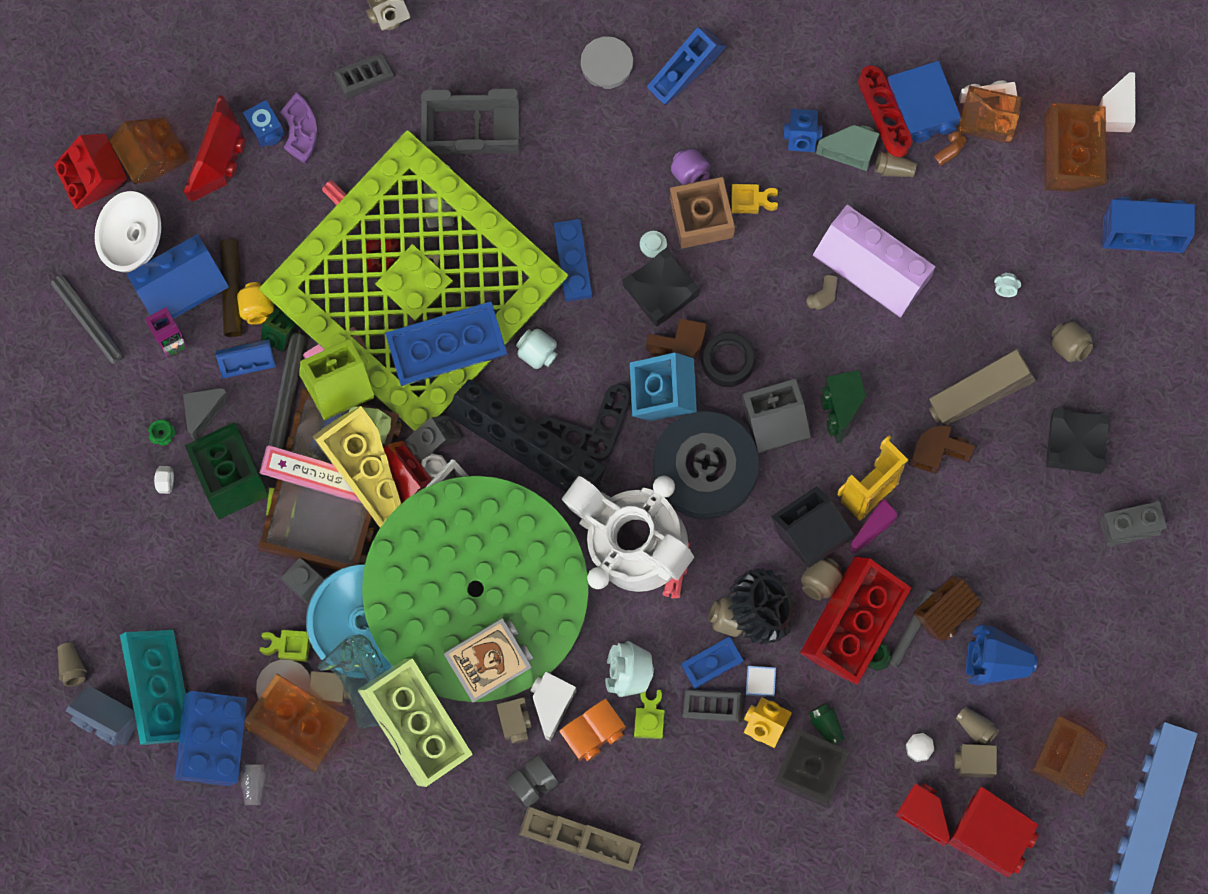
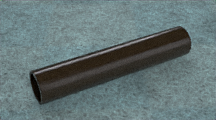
[220,239,243,337]

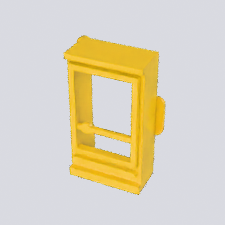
[837,435,908,521]

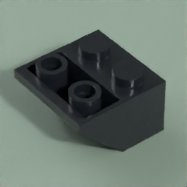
[771,486,855,568]

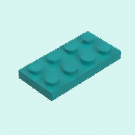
[120,630,186,745]

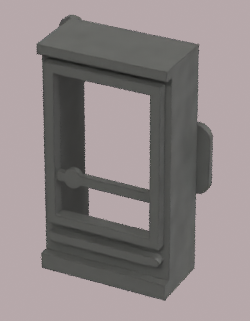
[421,89,519,154]

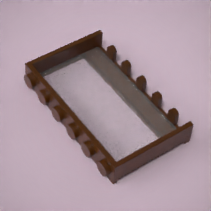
[258,388,402,571]

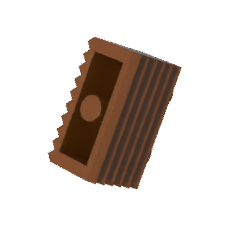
[913,576,982,642]

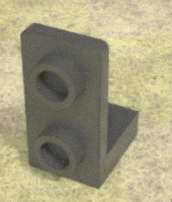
[404,416,463,463]

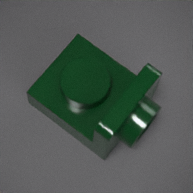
[261,307,299,352]

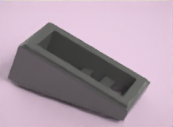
[333,54,394,100]
[683,689,745,723]

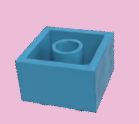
[630,353,697,421]

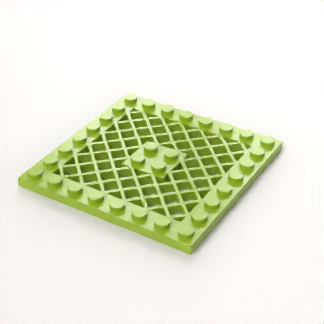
[259,130,569,432]

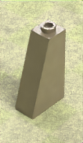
[929,349,1036,426]

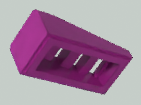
[849,499,897,554]

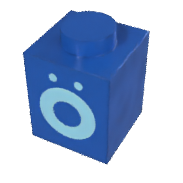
[243,100,285,148]

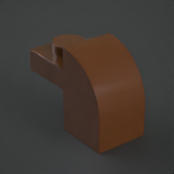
[646,319,707,361]
[909,426,975,474]

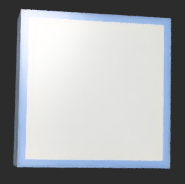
[746,666,776,697]

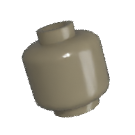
[1051,322,1093,362]
[801,558,842,600]
[708,597,743,637]

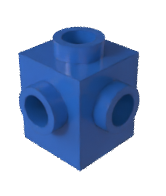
[783,109,822,152]

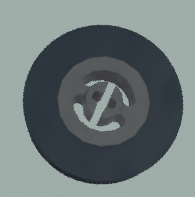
[653,411,759,519]

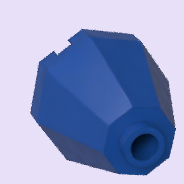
[965,625,1038,686]

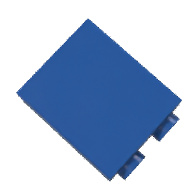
[887,61,961,143]

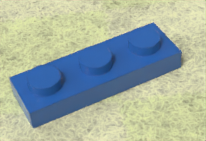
[554,219,592,302]

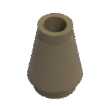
[875,151,917,178]
[57,643,87,687]
[956,706,999,745]

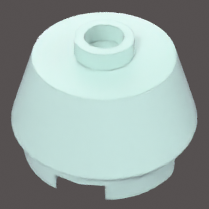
[605,641,654,697]

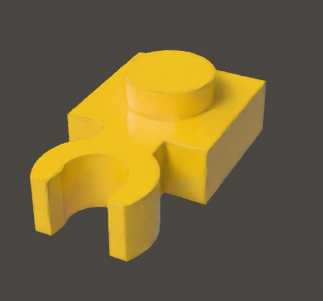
[731,184,778,214]

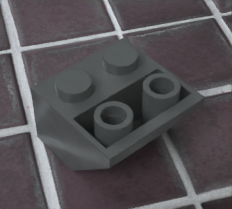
[742,379,811,454]

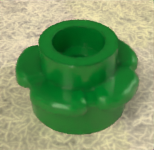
[148,419,175,446]

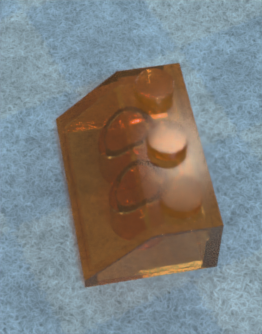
[1044,103,1106,192]
[244,673,349,773]

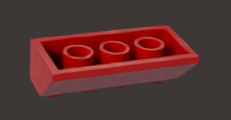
[800,557,911,684]

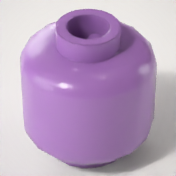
[671,149,711,185]

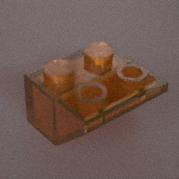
[109,117,190,184]
[1030,716,1107,797]

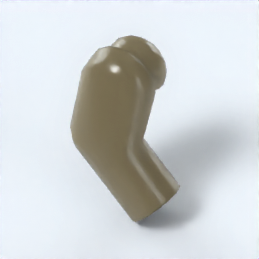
[806,275,838,310]

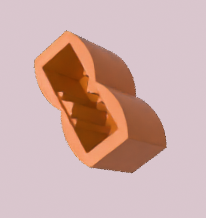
[559,698,626,761]

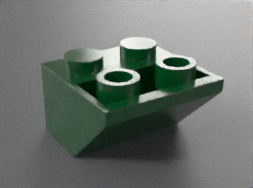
[820,370,866,443]

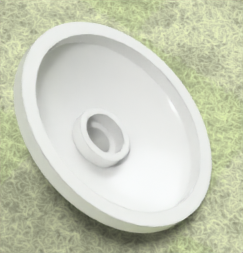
[95,191,161,272]

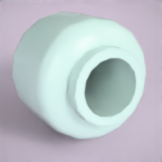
[516,329,558,369]

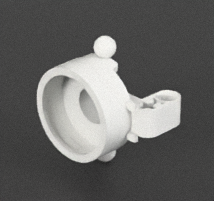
[562,476,694,592]

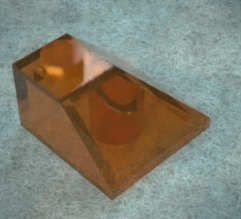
[958,85,1022,144]

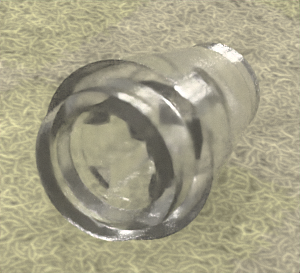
[239,764,267,805]

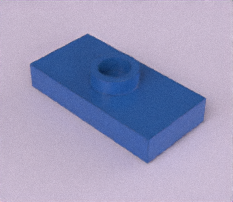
[216,339,276,379]

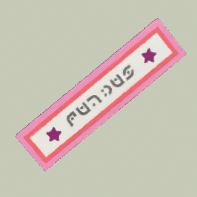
[260,445,361,503]

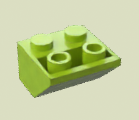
[299,339,374,421]

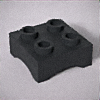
[623,248,700,327]
[1046,408,1110,474]

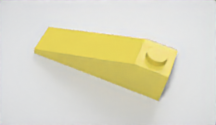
[312,406,401,528]

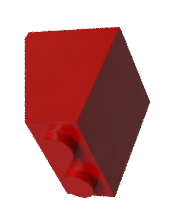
[947,787,1039,877]

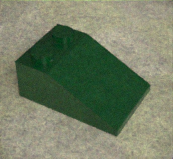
[185,422,268,520]

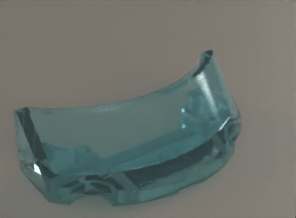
[317,634,385,729]

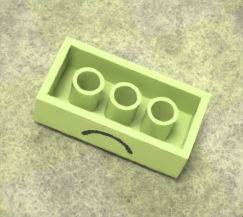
[358,658,473,787]

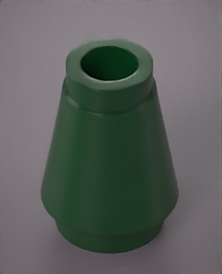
[808,702,845,747]

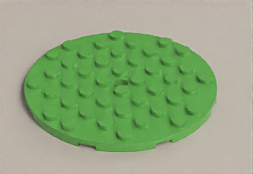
[362,476,588,702]

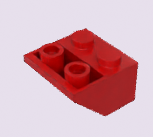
[54,134,127,210]

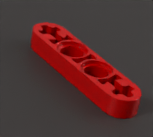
[858,66,912,157]

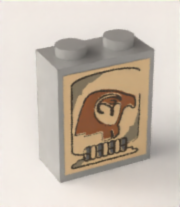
[443,617,533,702]

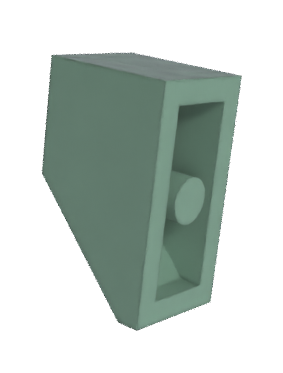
[816,125,879,171]

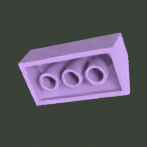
[813,205,936,318]

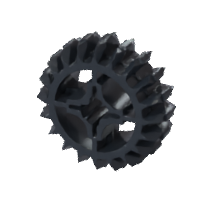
[727,568,797,645]

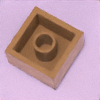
[670,177,735,249]

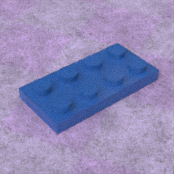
[385,302,507,387]

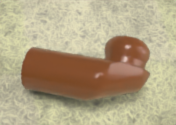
[934,131,967,166]

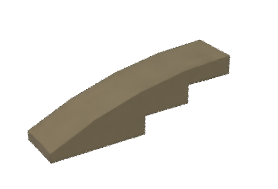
[519,807,641,871]

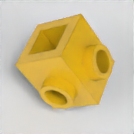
[744,697,792,748]

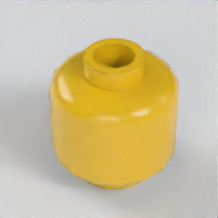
[237,282,274,325]

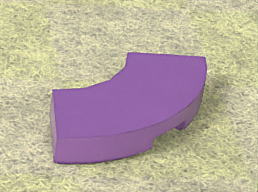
[280,92,317,164]

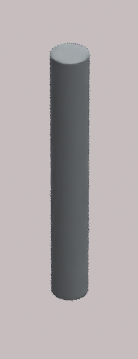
[889,590,933,668]

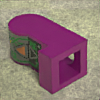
[145,307,188,358]

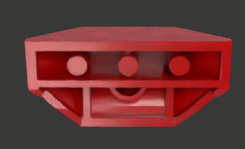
[183,95,246,202]

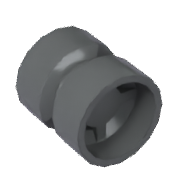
[505,755,559,808]

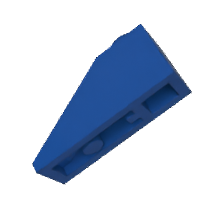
[647,27,726,105]

